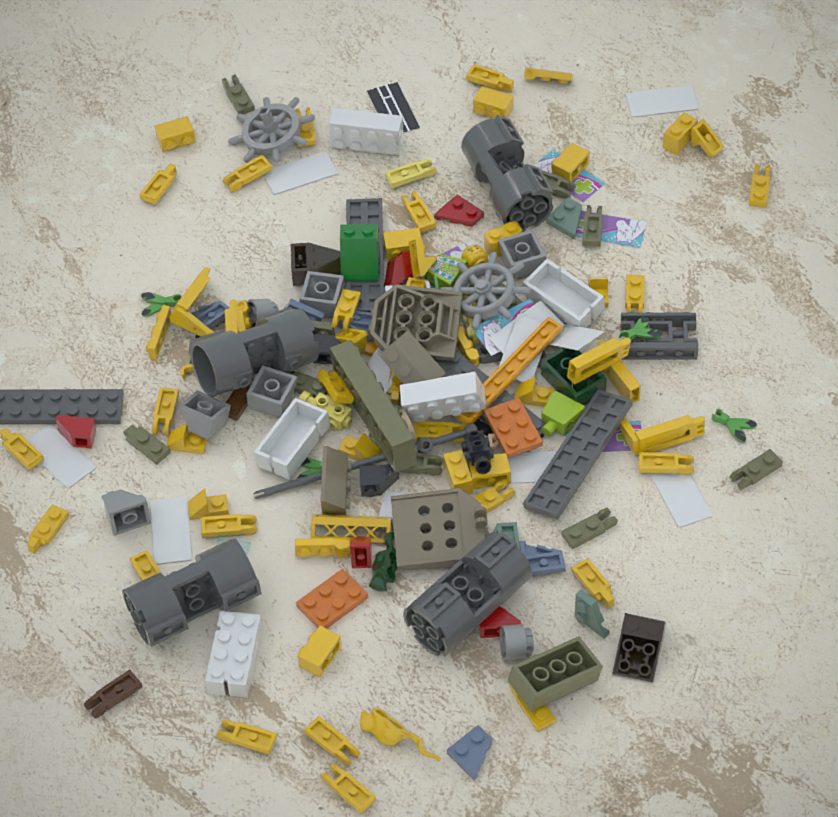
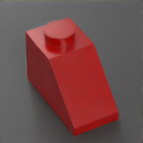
[350,536,372,569]
[479,606,521,638]

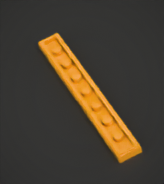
[454,317,563,425]

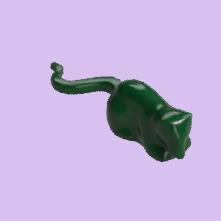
[369,531,397,592]

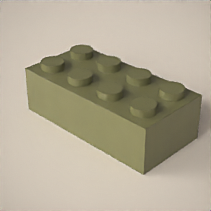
[508,636,603,711]

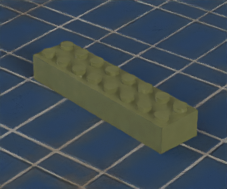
[330,340,418,473]

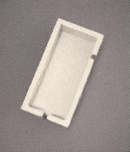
[329,108,404,156]
[523,259,605,328]
[400,372,486,422]
[254,398,331,480]
[205,611,262,698]

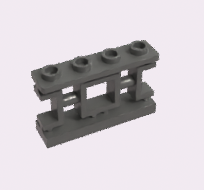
[620,312,698,360]

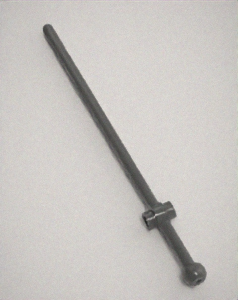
[253,423,478,499]

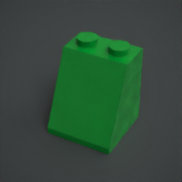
[340,224,379,282]

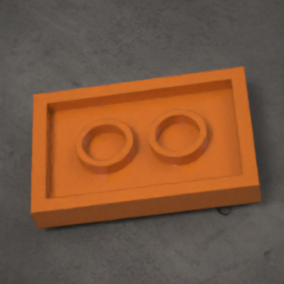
[484,398,543,459]
[296,568,369,629]

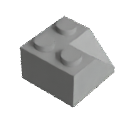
[498,230,546,279]
[299,271,345,318]
[247,365,297,418]
[178,390,231,440]
[102,489,151,536]

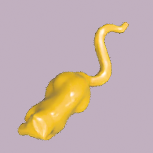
[360,707,441,761]

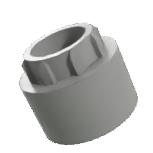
[247,298,279,327]
[500,624,534,661]

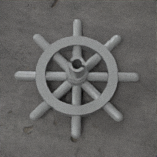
[228,97,315,163]
[440,252,531,330]

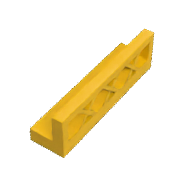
[311,514,392,543]

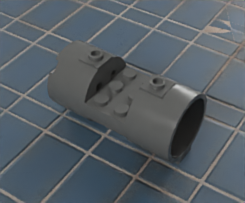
[461,115,554,232]
[189,307,319,397]
[403,532,532,657]
[122,538,262,647]

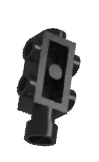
[461,431,494,474]

